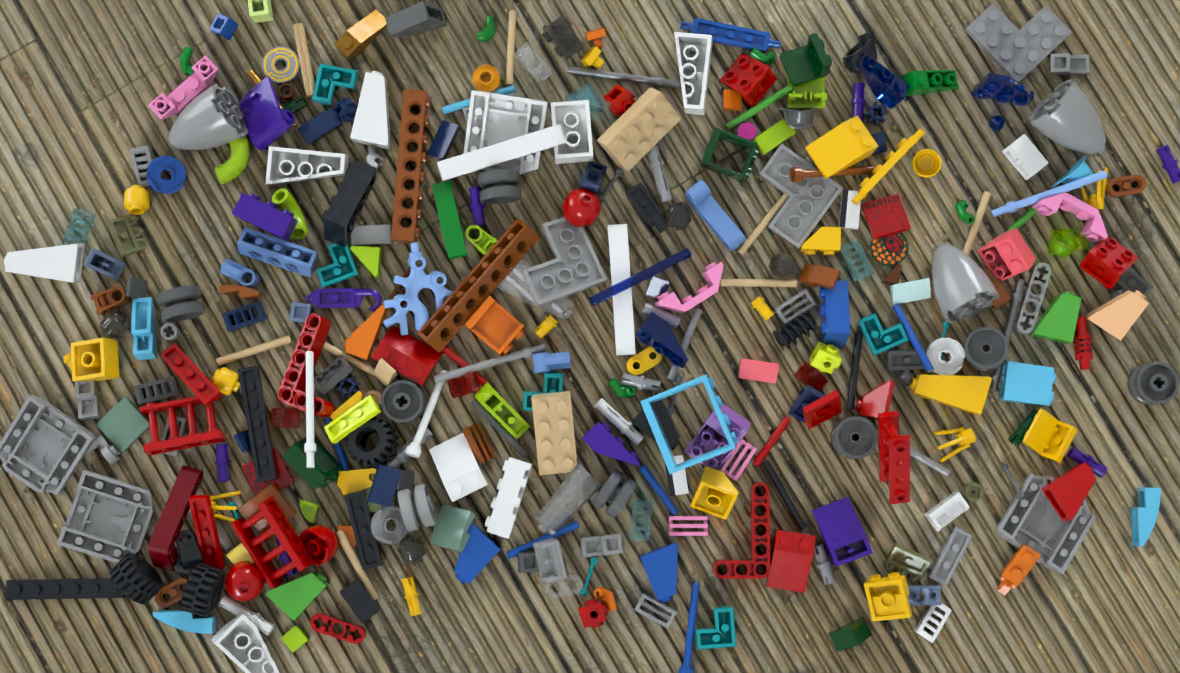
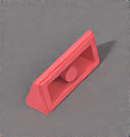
[738,358,780,384]

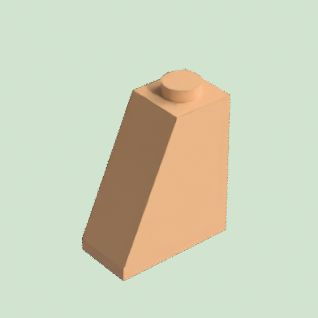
[1086,290,1149,341]

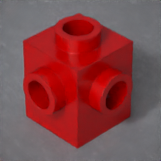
[604,85,635,116]
[578,598,609,628]

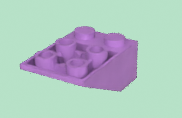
[684,404,751,470]

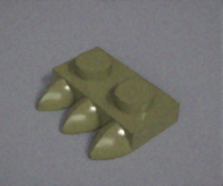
[107,215,149,257]
[885,543,931,583]

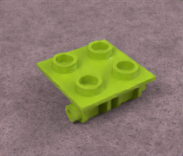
[787,76,827,108]

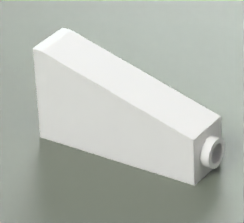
[350,71,391,150]
[4,243,85,283]

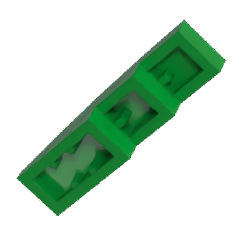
[432,180,467,260]

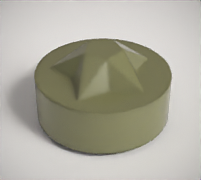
[963,482,984,502]

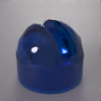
[988,115,1005,132]

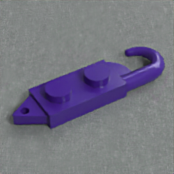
[304,288,382,311]

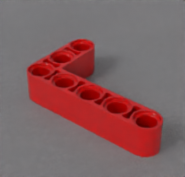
[278,313,334,418]
[712,482,770,579]

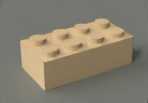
[597,87,681,172]
[531,391,578,475]

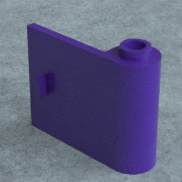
[238,76,295,150]

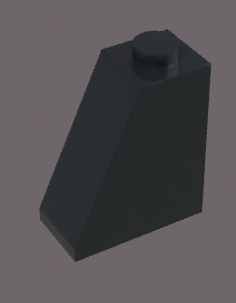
[631,392,680,451]

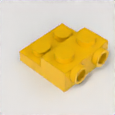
[864,572,912,621]

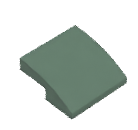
[97,396,150,453]
[432,504,475,553]

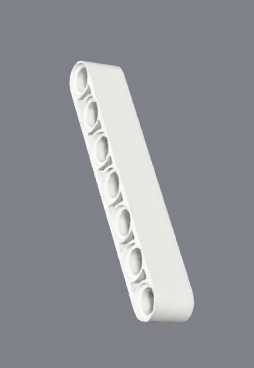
[437,124,566,181]
[608,224,636,356]

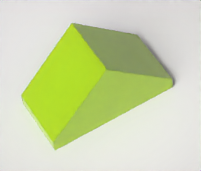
[350,246,382,279]

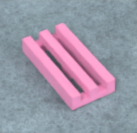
[720,439,757,481]
[669,516,708,536]

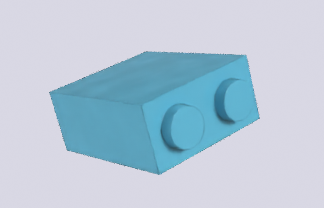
[998,361,1056,407]

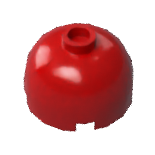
[562,188,601,227]
[299,525,338,566]
[225,561,265,602]

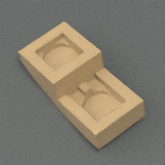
[374,358,397,387]

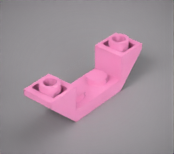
[148,55,219,120]
[1032,192,1108,242]
[654,262,724,313]

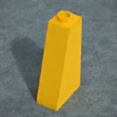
[909,374,992,415]

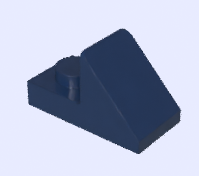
[579,161,608,194]
[788,385,824,423]

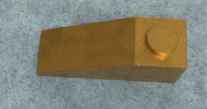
[334,9,387,62]

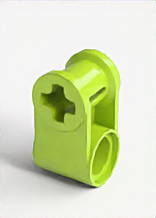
[466,225,497,256]

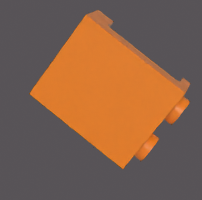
[465,296,525,356]

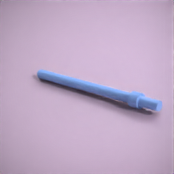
[991,170,1107,217]

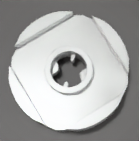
[926,338,965,375]

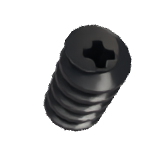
[773,314,817,350]

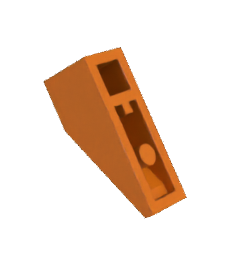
[344,304,389,361]

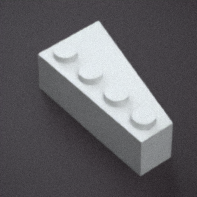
[674,32,713,115]
[265,146,349,186]
[485,457,533,539]

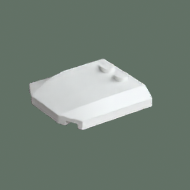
[463,90,548,175]

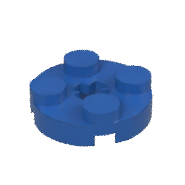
[147,156,186,194]

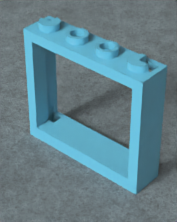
[640,374,738,474]

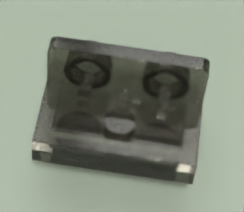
[542,16,584,61]

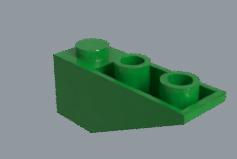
[897,70,958,96]

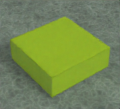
[281,625,309,653]

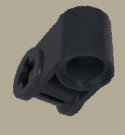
[176,530,203,570]

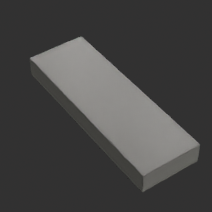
[928,526,973,587]

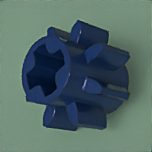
[334,98,357,122]
[864,101,888,127]
[336,375,361,398]

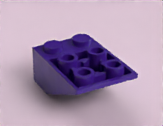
[582,422,640,466]
[812,497,873,567]

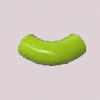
[215,136,250,184]
[272,188,308,240]

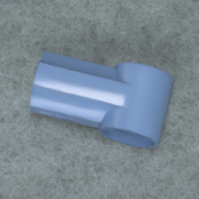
[220,258,260,288]
[532,352,571,374]

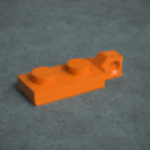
[997,543,1041,595]

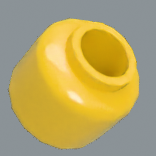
[124,185,150,215]
[211,367,240,395]

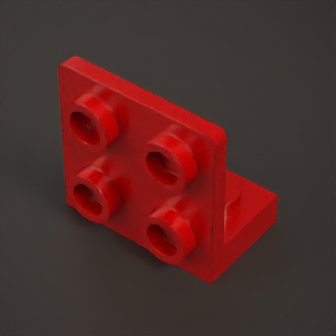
[720,53,777,107]
[1079,236,1138,290]

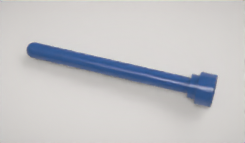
[678,582,700,673]

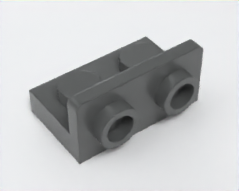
[314,355,353,395]

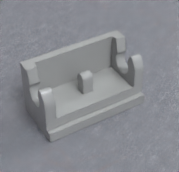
[533,537,567,583]

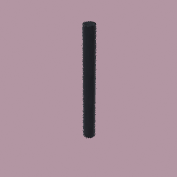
[846,333,863,410]
[762,459,807,530]

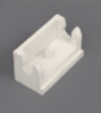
[1002,134,1048,180]
[924,492,970,532]

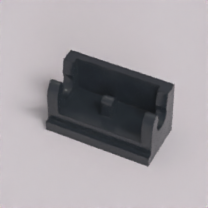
[339,579,380,623]

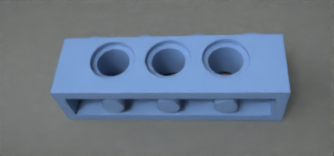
[237,227,318,278]

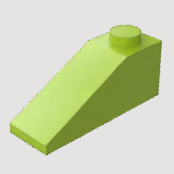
[474,382,530,440]

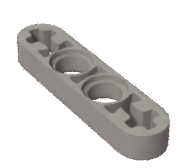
[1015,262,1051,334]

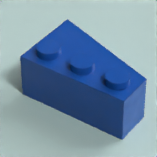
[819,280,850,349]

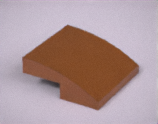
[239,483,297,534]

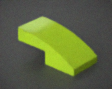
[752,118,796,156]

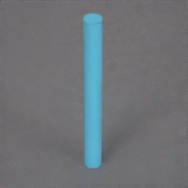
[442,85,516,114]

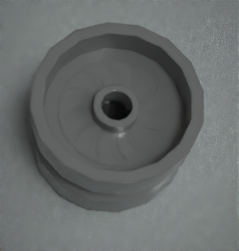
[478,169,522,205]
[157,285,205,323]
[964,327,1009,372]
[1127,361,1180,405]
[381,380,426,423]
[830,416,878,459]
[592,468,637,518]

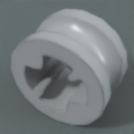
[160,323,180,341]

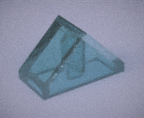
[565,83,603,113]

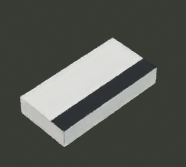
[838,190,861,230]
[664,455,689,496]

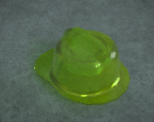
[1048,229,1088,258]

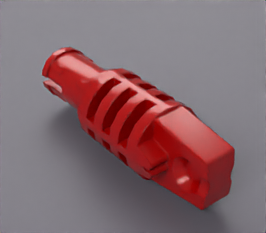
[1073,316,1093,370]

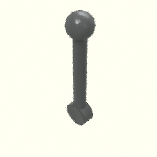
[598,169,623,202]
[667,375,683,414]
[1001,464,1024,500]

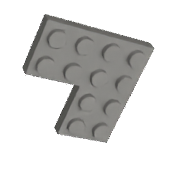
[964,4,1072,84]
[759,144,843,249]
[522,217,607,307]

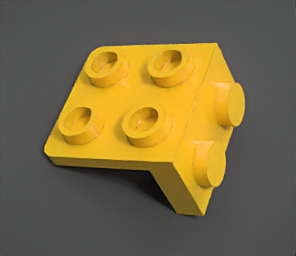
[1023,409,1078,463]

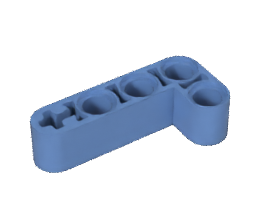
[684,180,746,252]

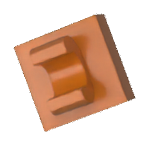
[585,27,606,48]

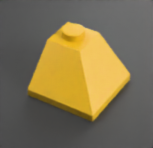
[690,466,739,520]

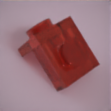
[794,362,828,392]
[447,371,481,398]
[269,408,301,428]

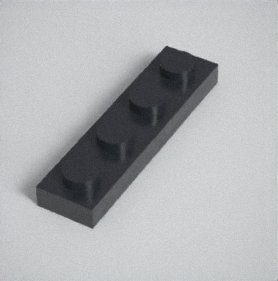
[344,490,383,570]

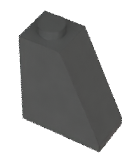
[385,1,447,38]

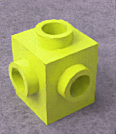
[810,342,842,374]

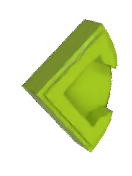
[300,499,320,523]

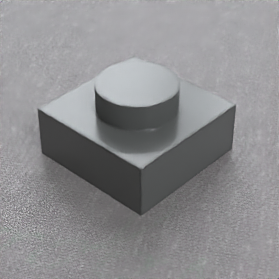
[518,551,539,573]

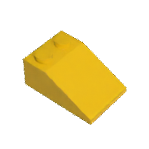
[805,115,878,179]

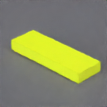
[324,395,381,444]

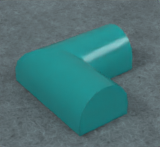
[312,63,358,106]
[316,243,359,288]
[857,313,909,356]
[523,372,563,411]
[695,606,736,650]

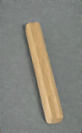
[293,23,315,97]

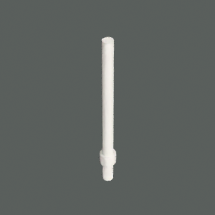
[304,351,316,468]

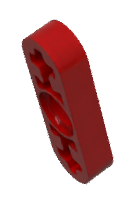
[310,613,366,644]

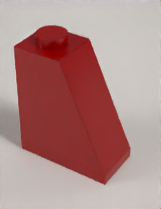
[1041,462,1096,522]

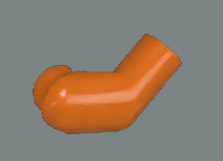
[593,587,617,612]

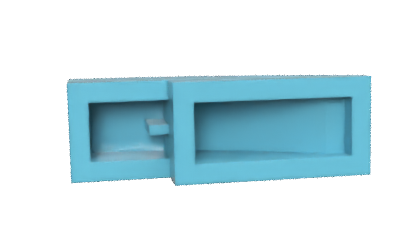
[131,297,157,360]
[1131,487,1161,547]
[153,609,217,634]

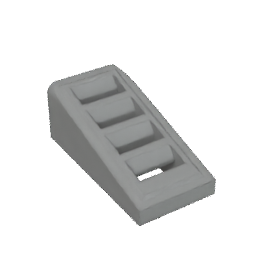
[130,145,154,188]

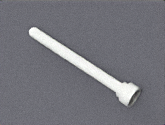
[404,370,447,458]

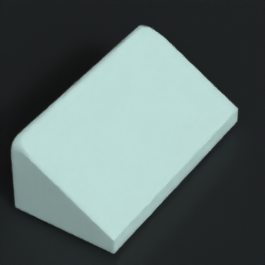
[889,278,931,305]

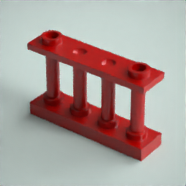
[139,396,226,456]
[878,411,910,505]
[230,496,314,590]

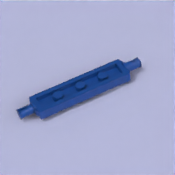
[680,18,781,53]

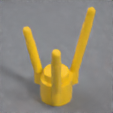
[1079,168,1108,210]
[934,427,976,463]
[210,491,241,522]

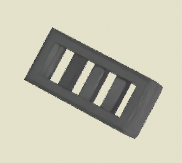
[134,376,180,405]

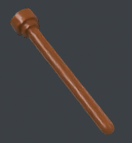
[790,166,876,183]

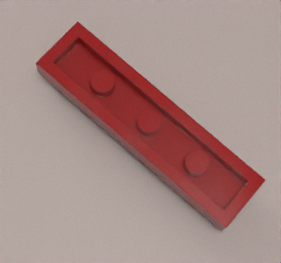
[160,343,222,407]
[188,495,225,570]

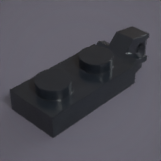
[625,182,667,233]

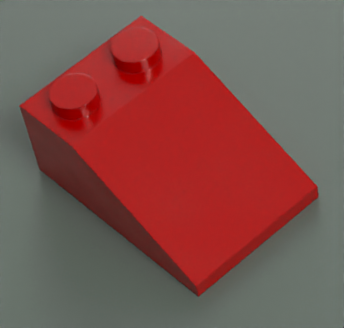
[766,529,816,593]

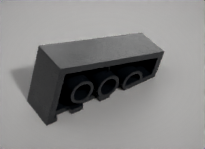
[322,160,376,247]

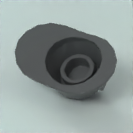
[773,107,819,130]

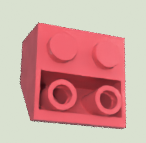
[977,227,1036,282]

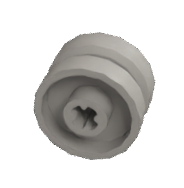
[398,484,436,532]

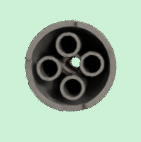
[1029,79,1106,155]
[168,84,248,150]
[932,243,1000,323]

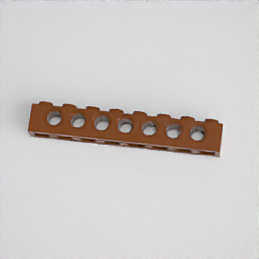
[391,89,431,244]
[417,218,540,353]

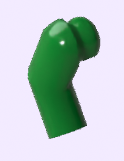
[476,16,496,42]
[179,47,195,76]
[749,48,776,65]
[955,200,975,225]
[608,377,636,398]

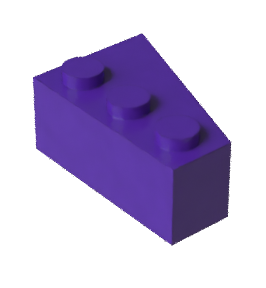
[232,193,298,242]

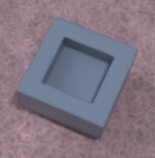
[289,302,312,323]

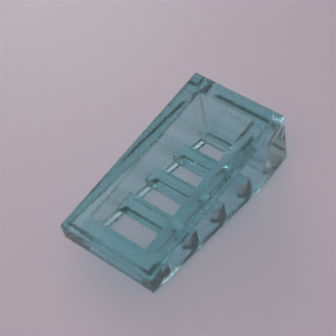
[62,208,96,245]
[841,240,874,282]
[630,499,652,541]

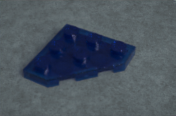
[972,73,1035,106]

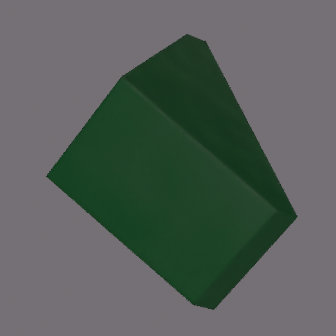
[828,617,872,651]

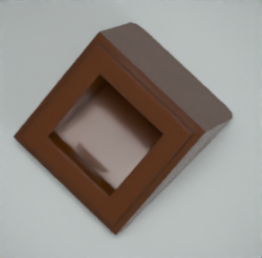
[881,264,902,285]

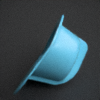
[1051,156,1093,189]

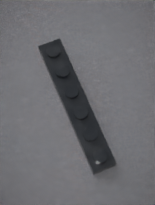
[238,365,278,483]
[6,578,126,600]

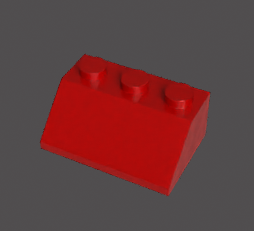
[371,326,443,387]

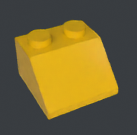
[71,338,120,382]

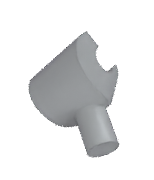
[366,145,385,175]

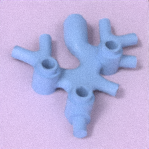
[383,242,453,335]

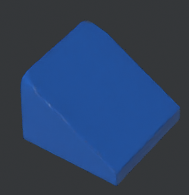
[209,14,238,40]

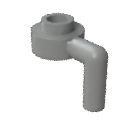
[86,436,120,464]

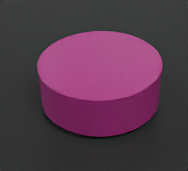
[737,122,756,141]

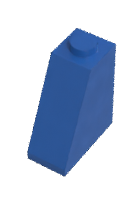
[454,522,501,584]
[640,542,678,603]

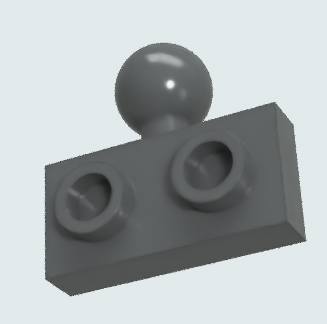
[1110,268,1154,300]
[887,349,927,386]

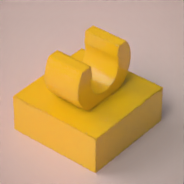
[580,46,604,68]

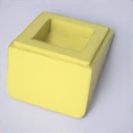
[226,543,254,564]

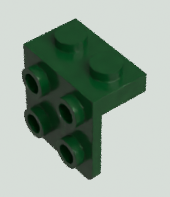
[780,33,832,86]

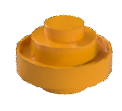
[472,65,500,93]

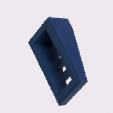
[222,301,267,333]

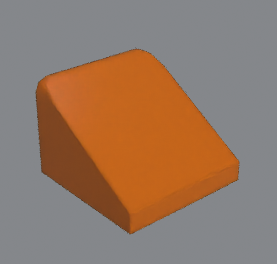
[723,89,742,111]

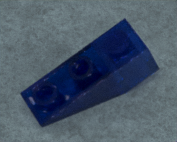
[858,53,910,109]
[636,312,688,368]

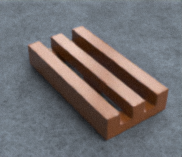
[462,423,496,465]

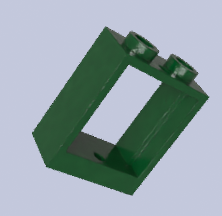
[700,127,759,182]
[282,437,343,490]

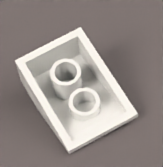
[551,100,593,164]
[429,433,489,502]

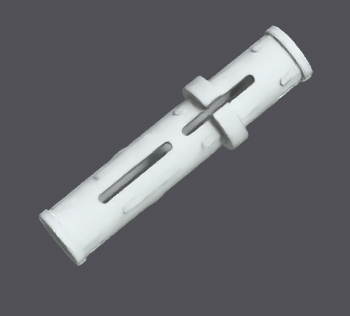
[594,398,644,446]
[219,595,275,636]

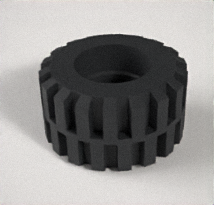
[345,417,399,468]
[109,553,163,605]
[181,563,224,617]

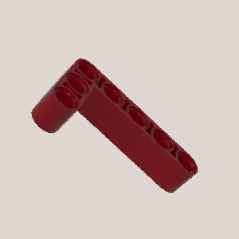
[148,465,203,571]

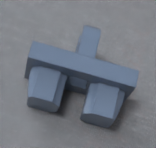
[908,585,942,606]

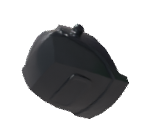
[842,32,877,73]

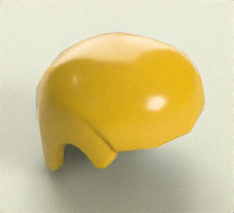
[912,149,942,178]

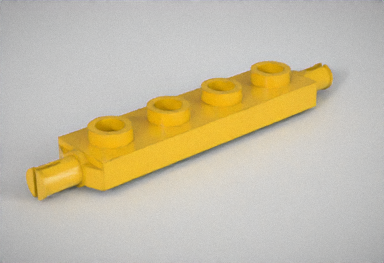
[851,129,925,205]

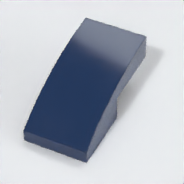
[298,108,341,146]

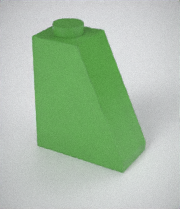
[1029,291,1081,344]
[265,571,329,621]

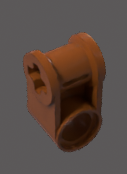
[90,287,131,315]

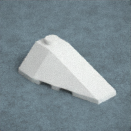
[211,613,280,673]

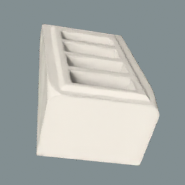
[913,603,952,643]

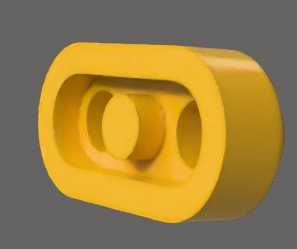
[627,346,662,376]

